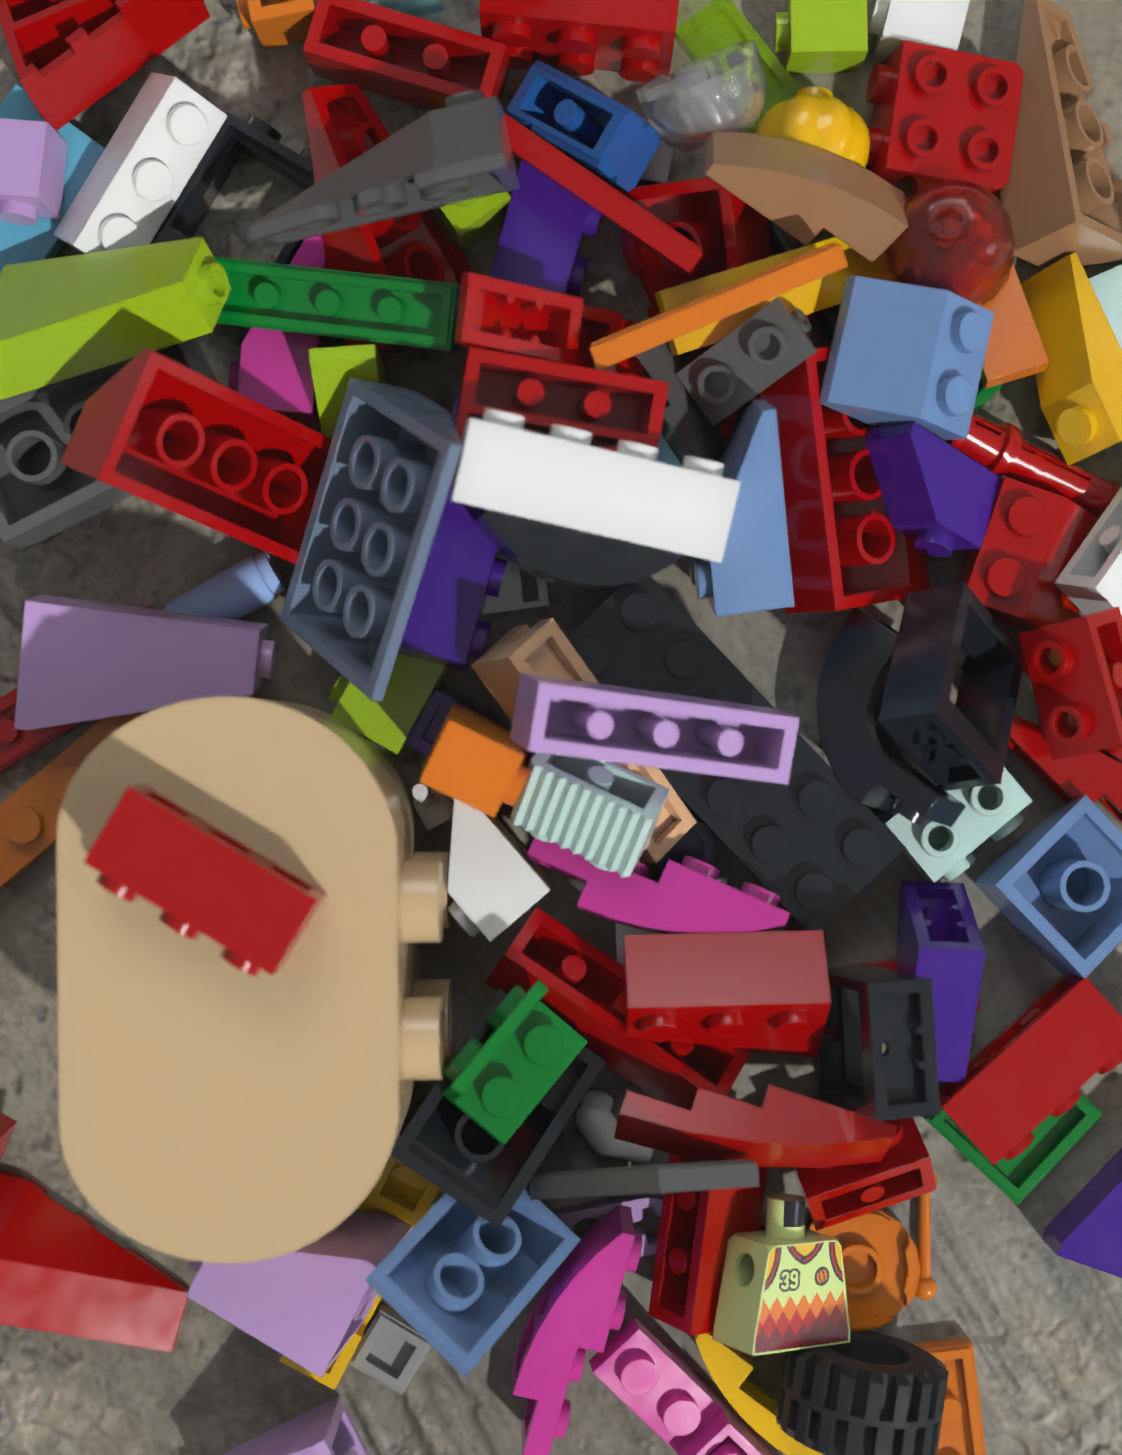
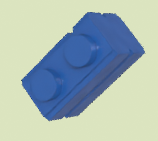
[507,60,662,193]

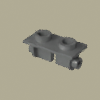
[675,297,817,427]

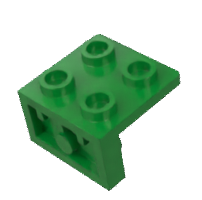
[442,980,588,1145]

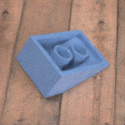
[687,394,795,617]
[365,1187,581,1378]

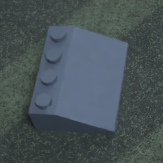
[280,377,463,701]

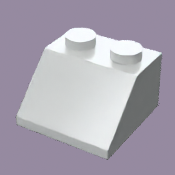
[447,799,552,942]

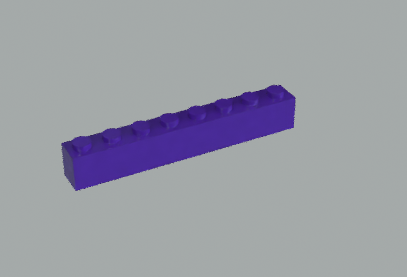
[398,161,601,672]

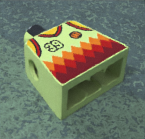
[713,1194,850,1356]

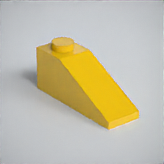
[1020,253,1122,466]

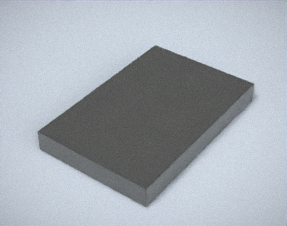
[529,1159,759,1200]

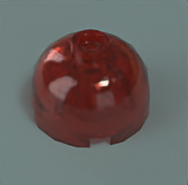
[885,179,1015,306]

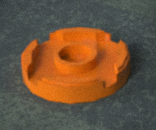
[805,1208,921,1332]

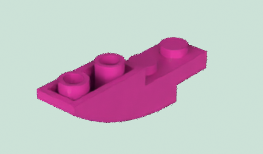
[527,837,790,934]
[512,1205,642,1455]
[589,1317,774,1455]

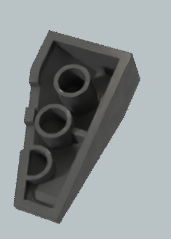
[248,90,520,248]

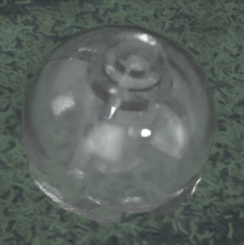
[634,39,768,152]

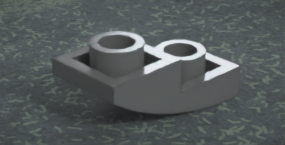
[636,342,724,463]

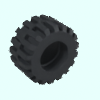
[776,1330,948,1455]

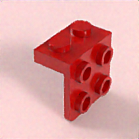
[866,40,1024,192]

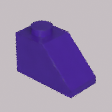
[865,421,1001,557]

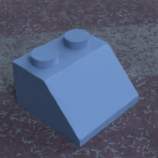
[819,276,995,440]
[973,795,1122,978]

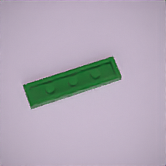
[214,256,461,351]

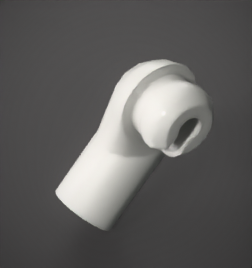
[575,1089,653,1165]

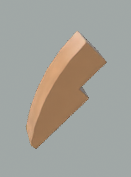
[705,131,908,263]

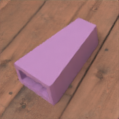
[14,595,277,730]

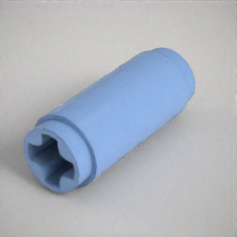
[162,551,287,620]

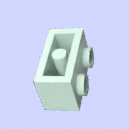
[879,767,1033,883]

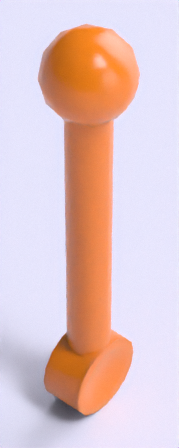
[915,1172,938,1300]

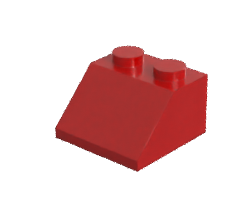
[955,476,1099,631]

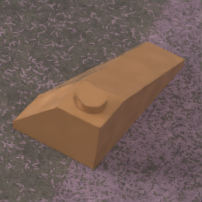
[1000,0,1122,269]

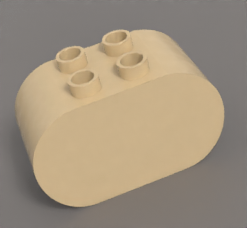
[56,696,453,1264]

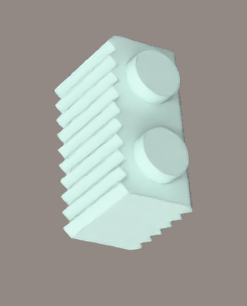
[510,752,670,878]

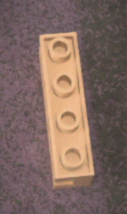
[471,617,697,864]

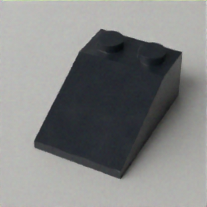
[390,989,606,1229]

